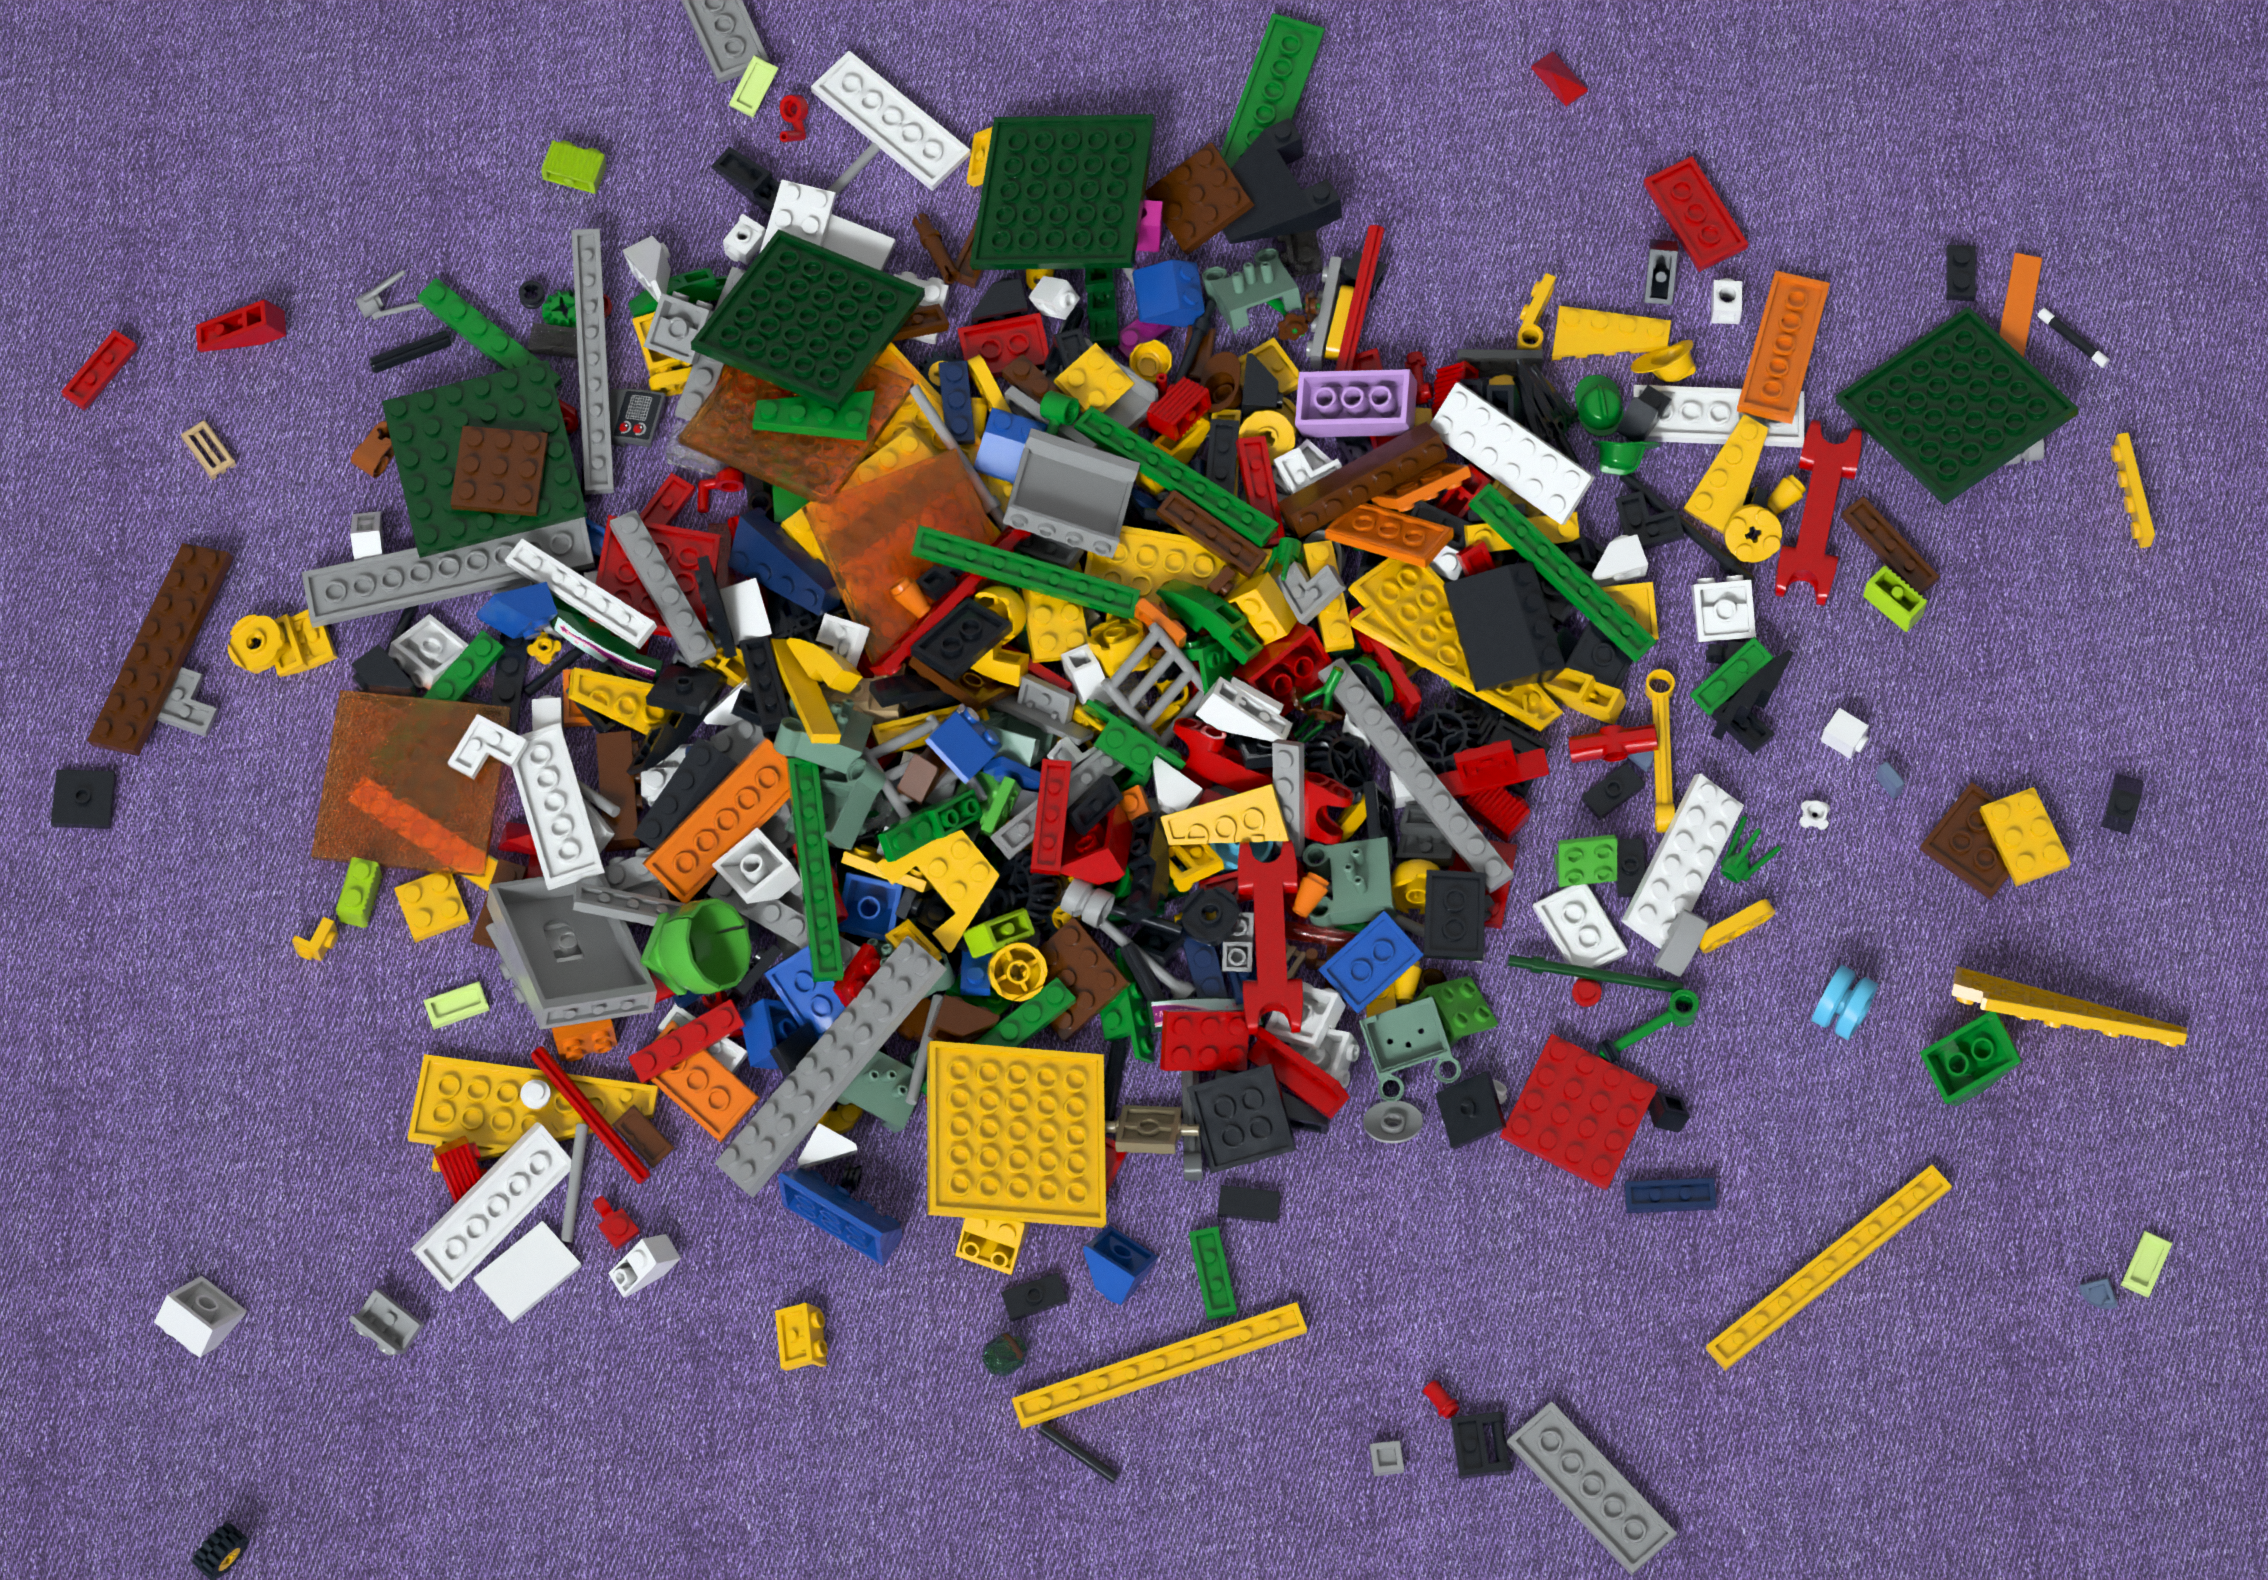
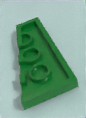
[752,390,875,441]

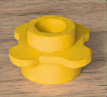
[527,632,562,664]

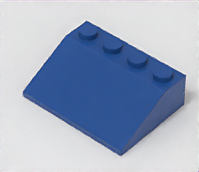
[778,1168,903,1266]

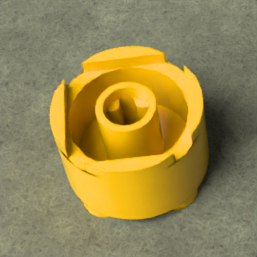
[1086,618,1151,679]

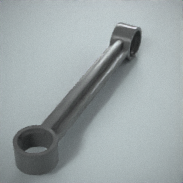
[1181,1071,1202,1181]

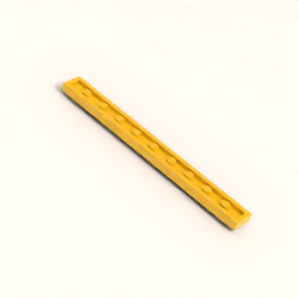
[1706,1165,1952,1371]
[1011,1302,1307,1429]

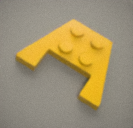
[875,830,1000,954]

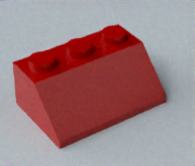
[1231,622,1333,717]
[1060,803,1133,885]

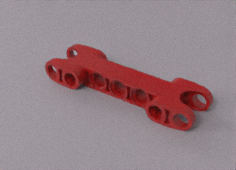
[1775,419,1862,606]
[1173,718,1354,844]
[1237,840,1303,1035]

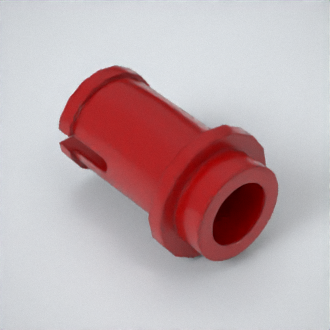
[1422,1380,1460,1419]

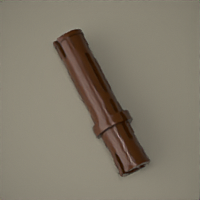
[912,213,961,284]

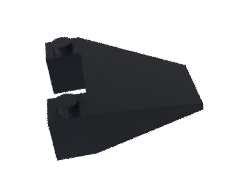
[1221,118,1342,244]

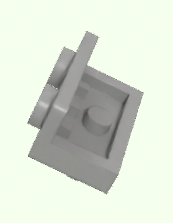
[349,1289,425,1356]

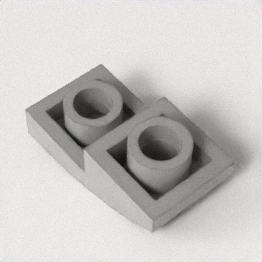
[1654,908,1708,977]
[1222,912,1254,972]

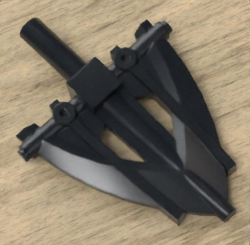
[1512,358,1580,464]
[767,590,847,646]
[1451,687,1533,754]

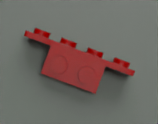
[1436,739,1550,799]

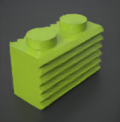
[541,140,607,194]
[1863,566,1927,632]
[335,857,383,928]
[963,908,1035,959]

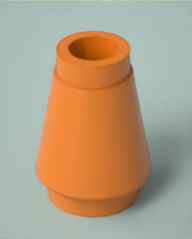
[890,575,931,618]
[1292,872,1329,918]

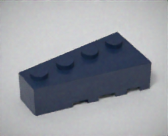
[727,507,845,616]

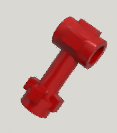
[1404,351,1434,405]

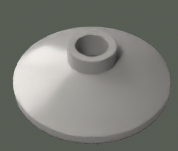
[1363,1101,1423,1144]

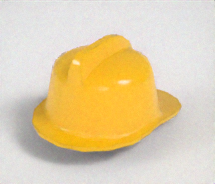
[1630,340,1696,382]

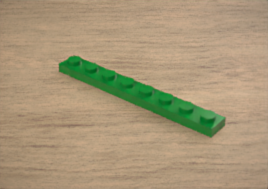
[1074,406,1279,548]
[1468,483,1657,663]
[910,525,1140,619]
[786,758,844,982]

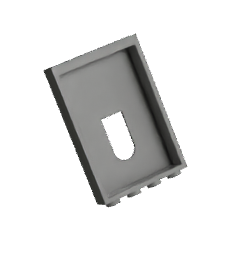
[486,873,657,1030]

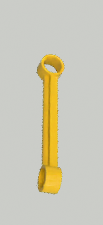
[1645,669,1675,833]

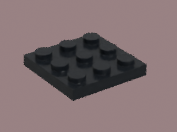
[1187,1063,1298,1174]

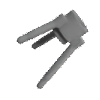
[355,270,424,321]

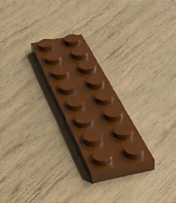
[87,543,233,756]

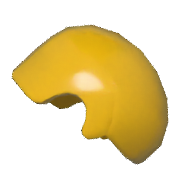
[1129,339,1172,384]

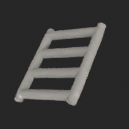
[1101,622,1204,749]
[861,714,988,819]

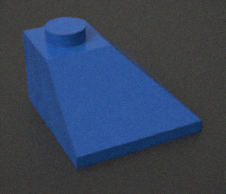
[1083,1225,1159,1306]

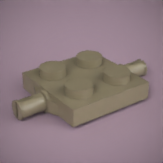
[1105,1105,1200,1154]

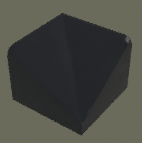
[1648,1092,1690,1132]

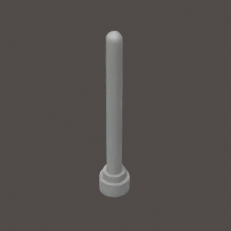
[1099,919,1197,999]

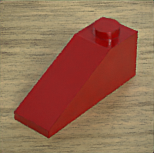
[196,299,286,352]
[1436,463,1496,521]

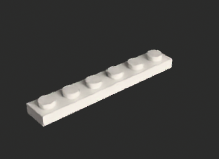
[505,539,657,649]

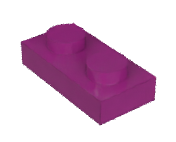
[1113,318,1172,363]

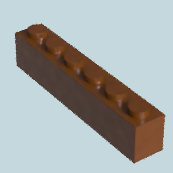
[1277,422,1448,539]

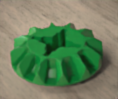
[542,289,577,332]

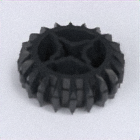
[1403,702,1481,775]
[1304,729,1373,808]
[994,849,1057,927]

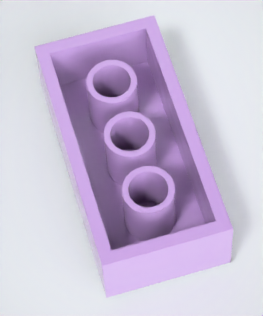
[1295,369,1417,437]

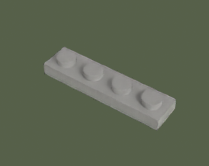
[1306,256,1342,370]
[1272,739,1305,857]

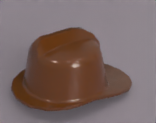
[1200,351,1243,413]

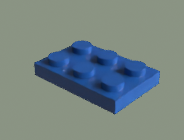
[1318,911,1423,1014]
[764,945,846,1040]

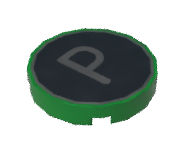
[1348,657,1394,710]

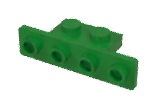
[1082,699,1186,777]
[1100,947,1155,1063]

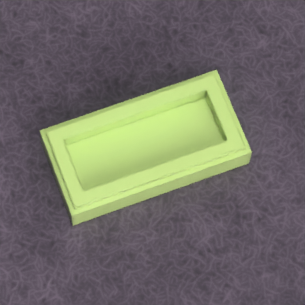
[728,55,778,118]
[423,981,489,1030]
[2120,1231,2172,1298]

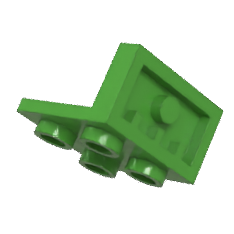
[955,771,1022,839]
[1554,834,1617,887]
[1414,976,1498,1049]

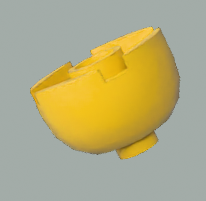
[973,585,1027,645]
[1391,859,1440,914]
[987,942,1048,1002]

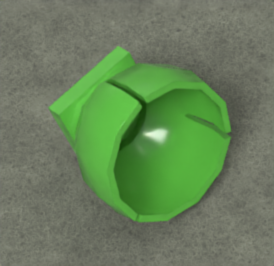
[640,898,752,996]

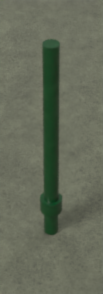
[1507,954,1683,993]

